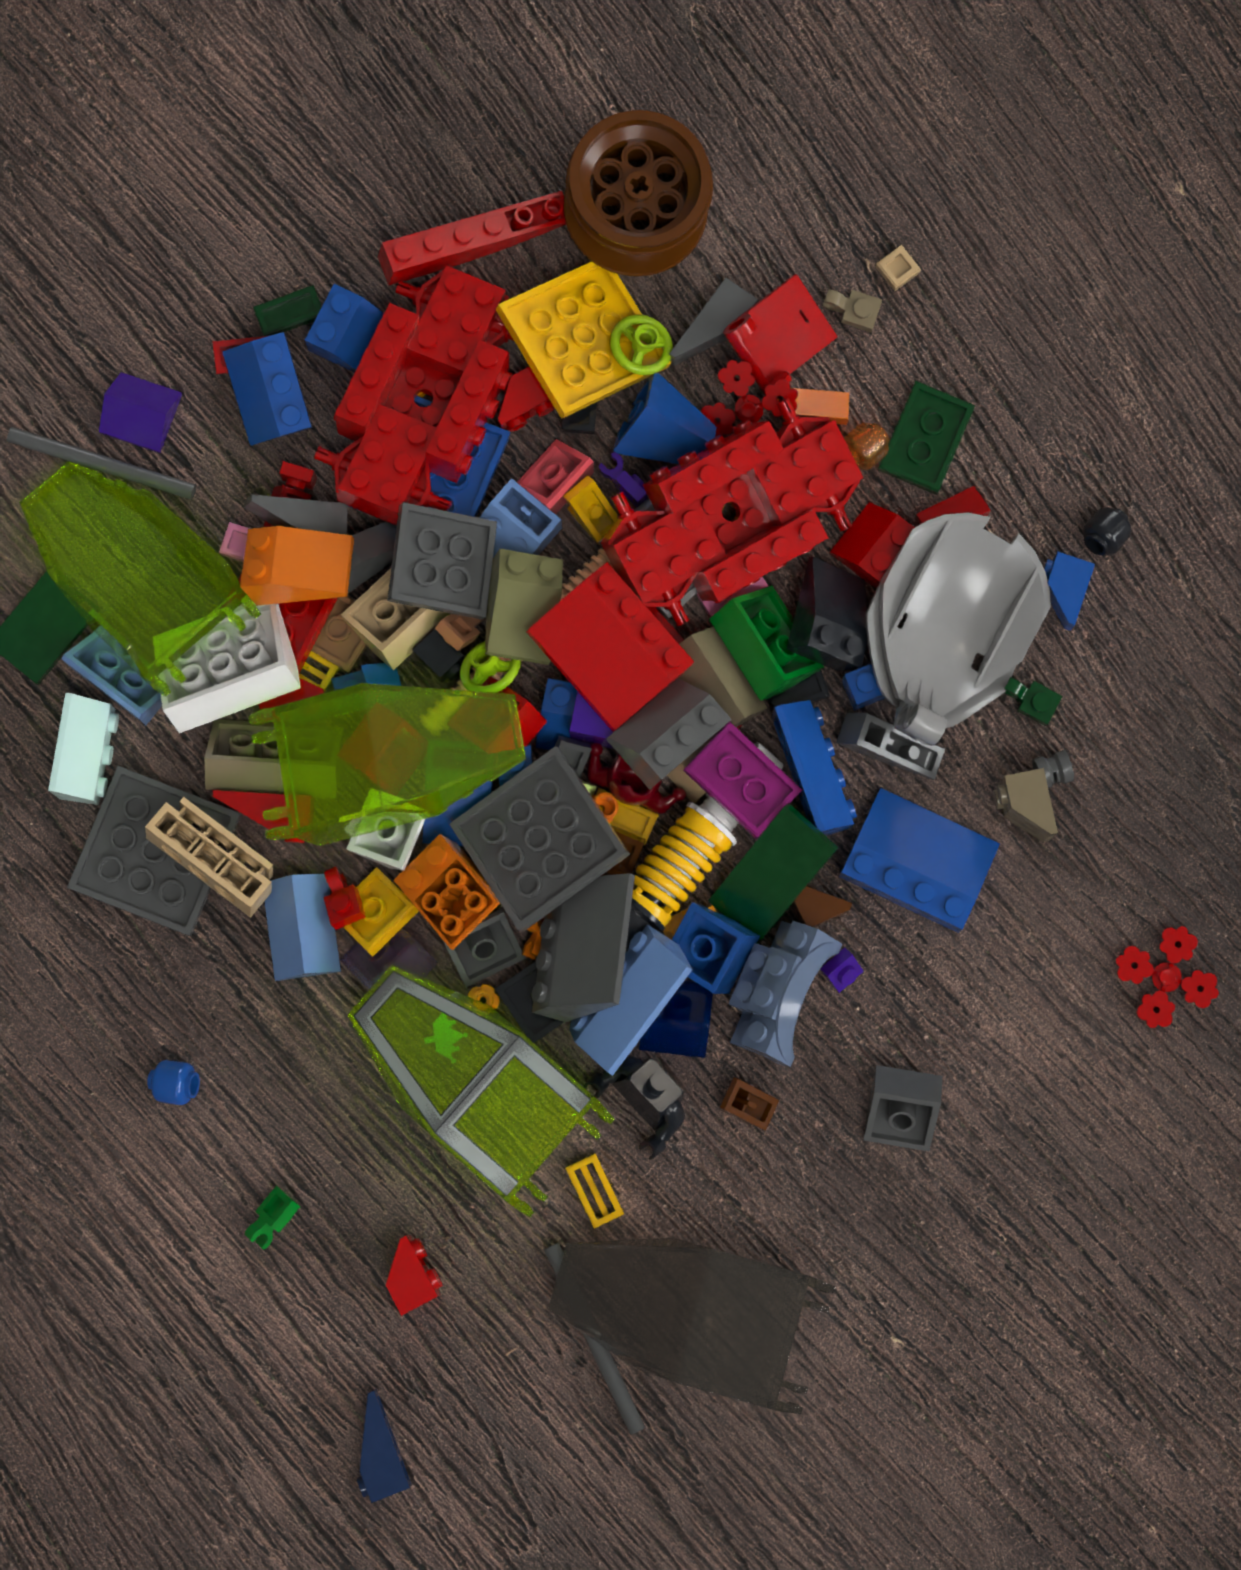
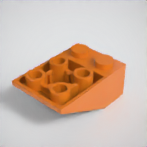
[393,834,500,950]

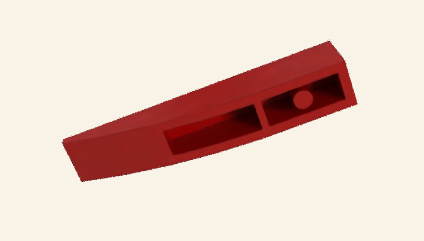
[377,191,566,286]

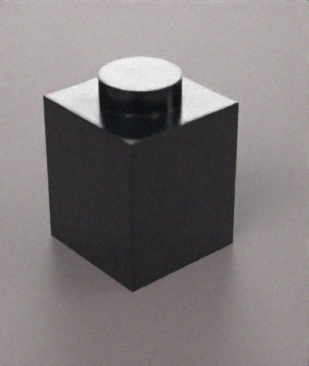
[413,629,464,683]

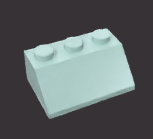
[48,693,119,805]

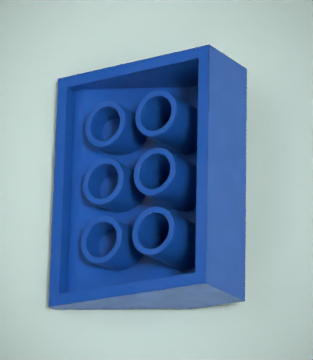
[839,788,1000,933]

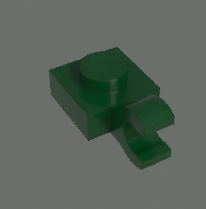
[1004,677,1063,726]

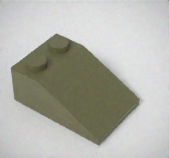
[485,549,563,665]

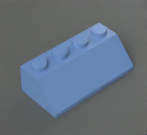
[569,924,693,1076]

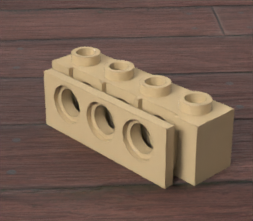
[145,797,273,918]

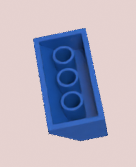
[771,700,857,836]

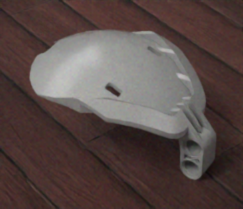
[866,513,1051,746]

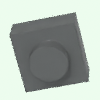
[554,735,592,777]

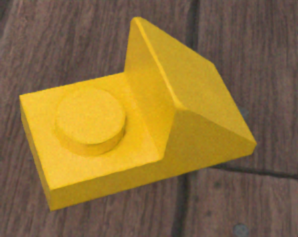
[563,475,618,545]

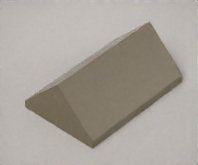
[679,627,768,735]

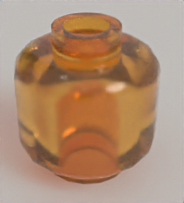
[843,422,889,471]

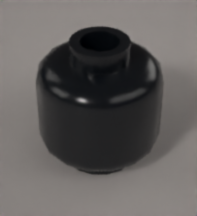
[1082,507,1132,556]

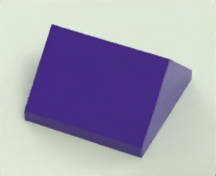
[99,372,182,453]
[570,691,614,749]

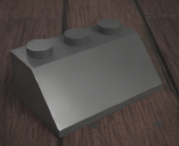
[606,678,732,790]

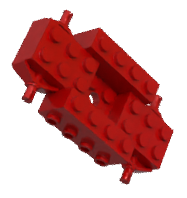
[314,265,515,526]
[601,398,863,626]

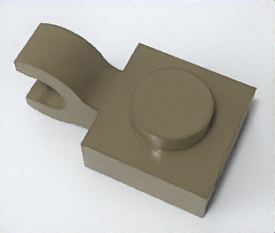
[822,289,882,333]

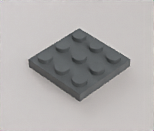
[387,502,497,620]

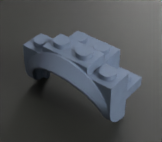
[729,921,842,1068]

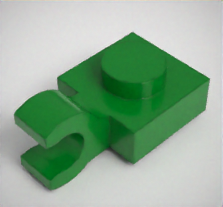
[244,1185,301,1250]

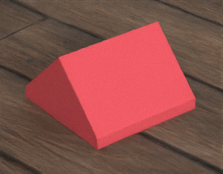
[517,439,594,514]

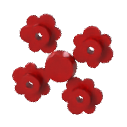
[701,360,798,437]
[1116,926,1219,1028]

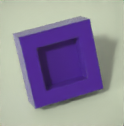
[820,947,864,993]

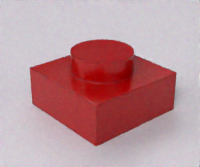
[279,461,317,491]

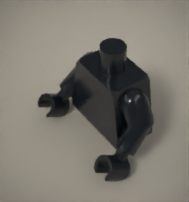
[584,1055,685,1160]

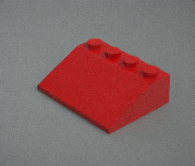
[526,562,694,732]

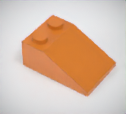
[240,526,354,606]

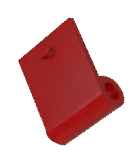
[723,274,838,397]

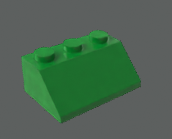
[709,585,824,701]

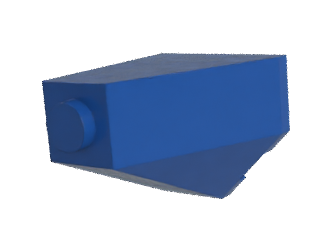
[613,373,717,464]

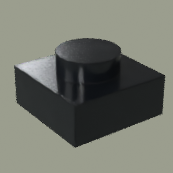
[562,402,597,435]

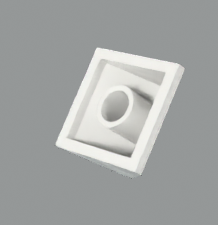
[347,788,429,871]

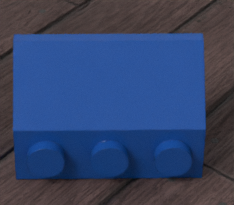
[223,332,313,446]

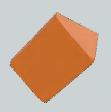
[783,388,850,425]

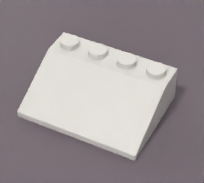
[153,601,301,733]

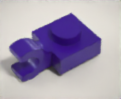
[599,452,647,508]

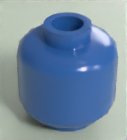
[147,1060,200,1105]

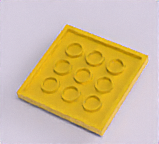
[496,261,671,419]

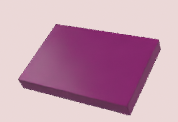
[683,721,802,839]

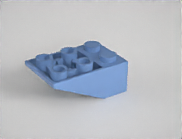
[479,478,562,557]

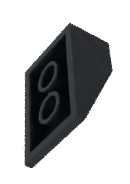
[786,557,868,672]

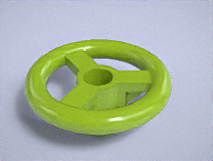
[610,315,673,375]
[460,641,521,696]

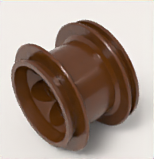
[564,110,713,276]

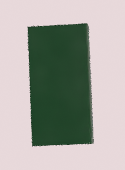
[253,285,322,336]

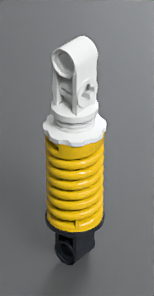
[626,742,783,952]

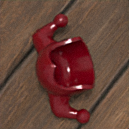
[587,742,686,814]

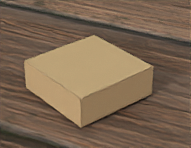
[875,245,921,291]

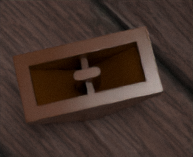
[792,887,852,928]
[719,1077,779,1131]

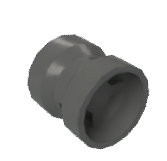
[1032,750,1074,788]

